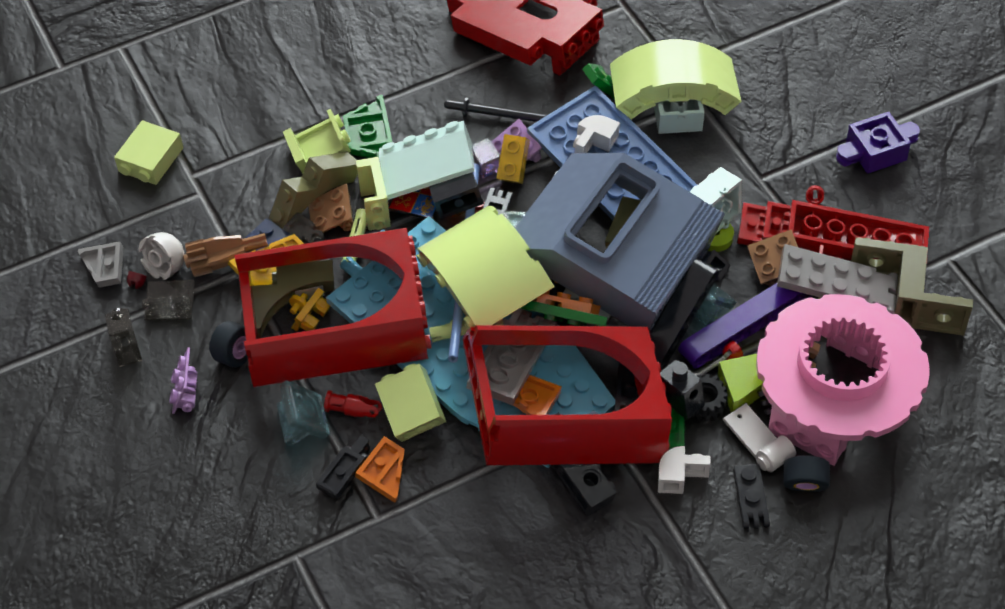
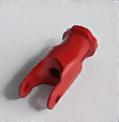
[324,390,382,417]

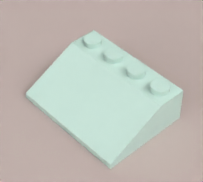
[379,121,474,200]

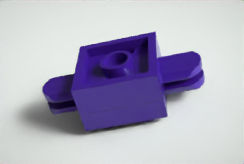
[836,112,920,174]

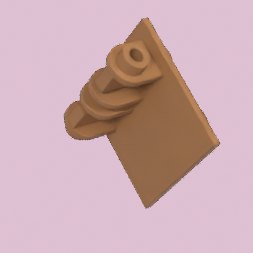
[309,183,353,237]
[747,230,798,287]

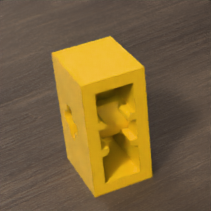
[497,134,530,184]

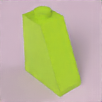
[717,354,763,413]

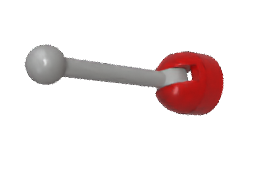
[694,341,743,376]

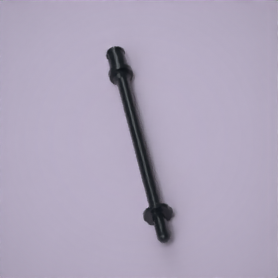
[444,97,547,122]

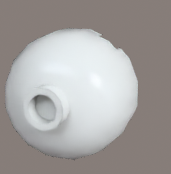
[138,232,184,280]

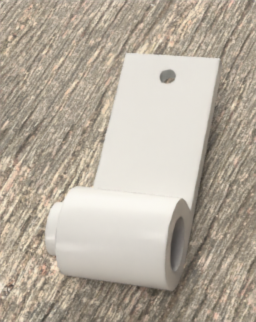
[723,403,796,472]

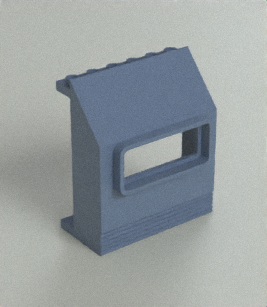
[515,153,725,334]

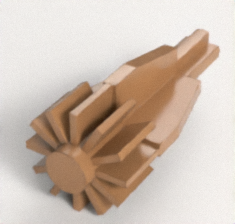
[183,233,268,277]

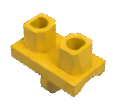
[289,287,331,331]

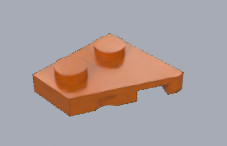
[355,436,405,503]

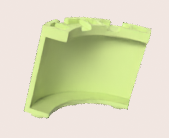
[610,40,742,120]
[416,206,554,328]

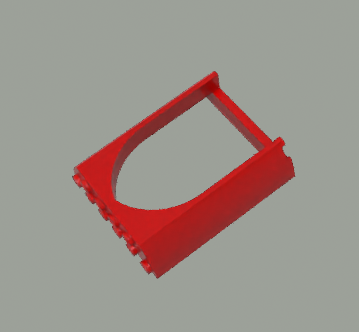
[234,228,432,387]
[462,325,672,466]

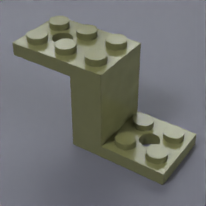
[851,237,973,336]

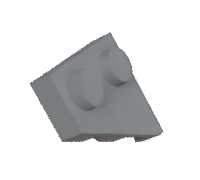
[78,242,123,287]

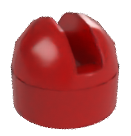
[806,185,824,205]

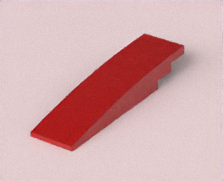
[737,200,929,264]

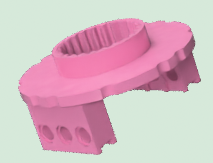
[756,294,929,466]

